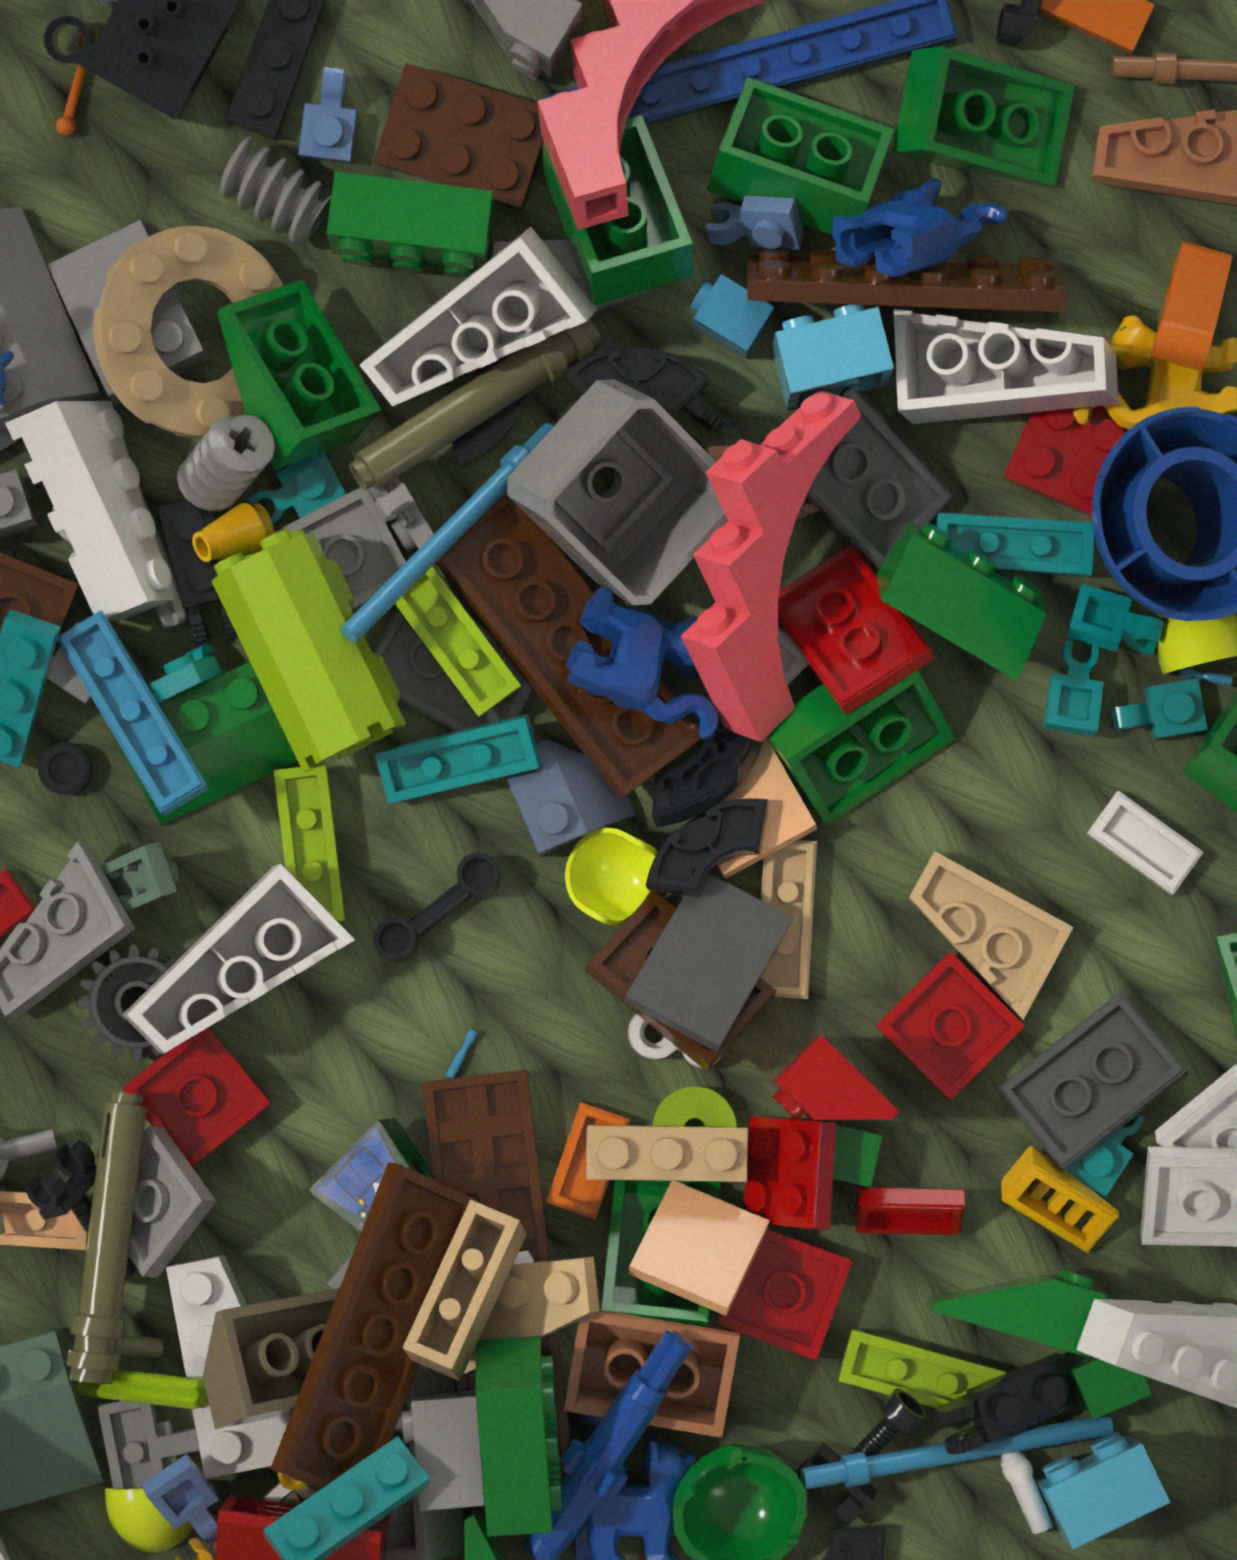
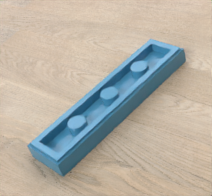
[57,610,210,817]

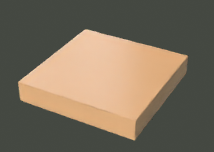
[691,737,817,879]
[628,1181,770,1316]

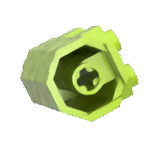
[212,529,406,772]

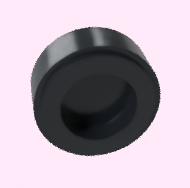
[38,742,93,796]

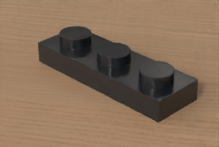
[226,0,327,140]

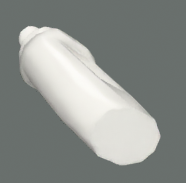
[1000,1451,1053,1534]

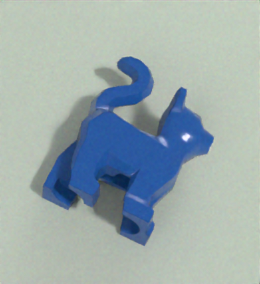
[832,179,1008,277]
[566,586,719,739]
[575,1414,696,1560]

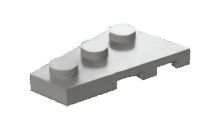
[0,841,135,1019]

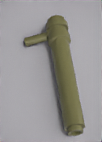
[349,319,602,491]
[66,1092,163,1384]

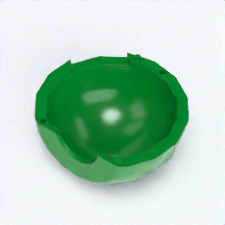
[672,1444,808,1560]

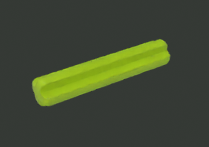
[77,1370,209,1410]

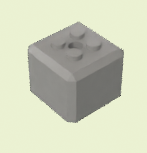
[507,379,728,605]

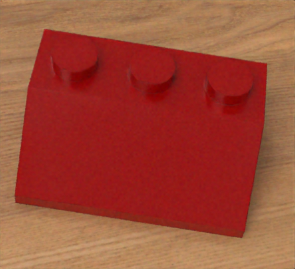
[770,1035,900,1120]
[216,1494,389,1560]

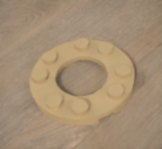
[93,226,284,438]

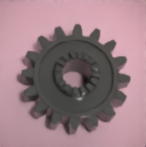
[76,944,176,1060]

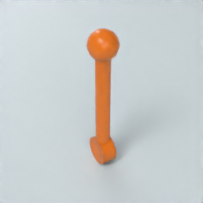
[55,34,98,136]

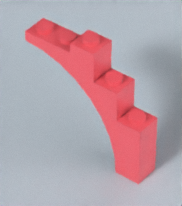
[538,0,765,230]
[680,390,862,742]

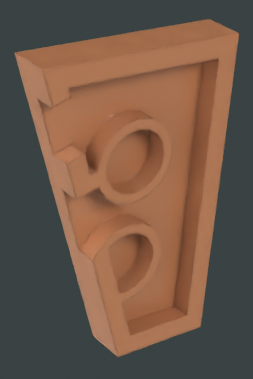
[1090,109,1237,205]

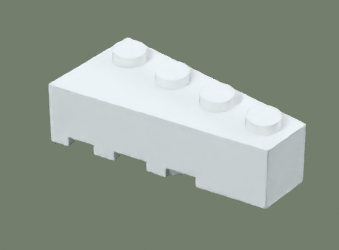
[360,227,597,407]
[894,308,1118,424]
[5,401,175,621]
[122,864,355,1053]
[166,1255,291,1478]
[1076,1299,1237,1408]

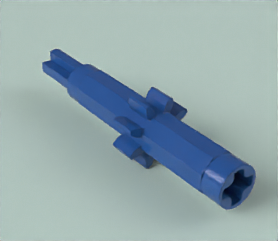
[522,1330,693,1560]

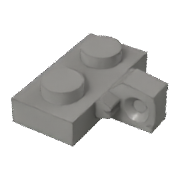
[368,477,434,552]
[97,1400,200,1489]

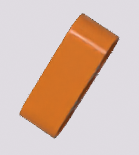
[1151,240,1233,372]

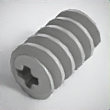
[219,136,332,245]
[177,414,275,511]

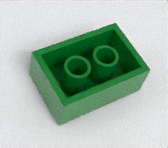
[542,115,693,306]
[326,171,496,279]
[476,1336,562,1537]

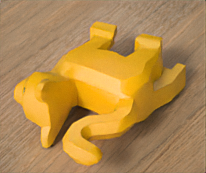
[1073,315,1237,429]

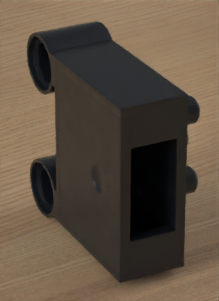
[43,0,245,120]

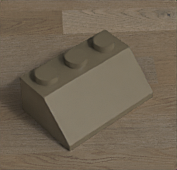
[203,1288,340,1430]

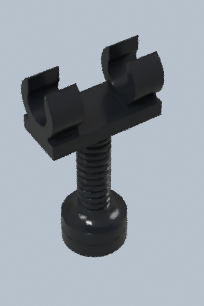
[26,1140,138,1280]
[795,1388,927,1527]

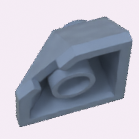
[506,739,636,856]

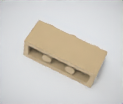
[586,1125,748,1182]
[403,1199,527,1381]

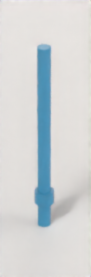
[341,423,554,643]
[801,1414,1113,1490]

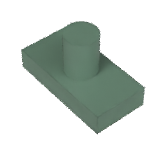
[101,841,179,914]

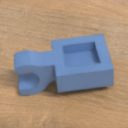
[298,67,358,164]
[705,195,805,250]
[142,1454,219,1545]

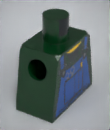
[309,1118,436,1233]

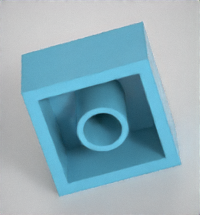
[772,304,894,410]
[1035,1432,1171,1549]

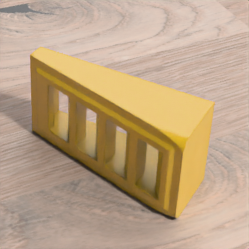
[1001,1146,1119,1253]

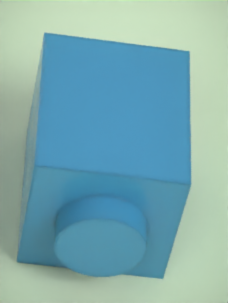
[690,274,775,359]

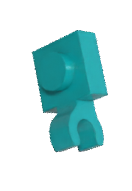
[1066,583,1164,655]
[149,644,224,703]
[1111,678,1208,740]

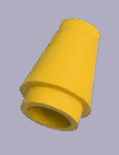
[192,502,274,562]

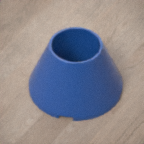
[1092,407,1237,621]

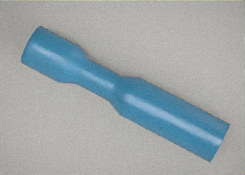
[1179,667,1233,686]
[446,1029,479,1078]

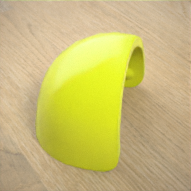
[1157,614,1237,675]
[565,828,658,926]
[105,1487,193,1553]

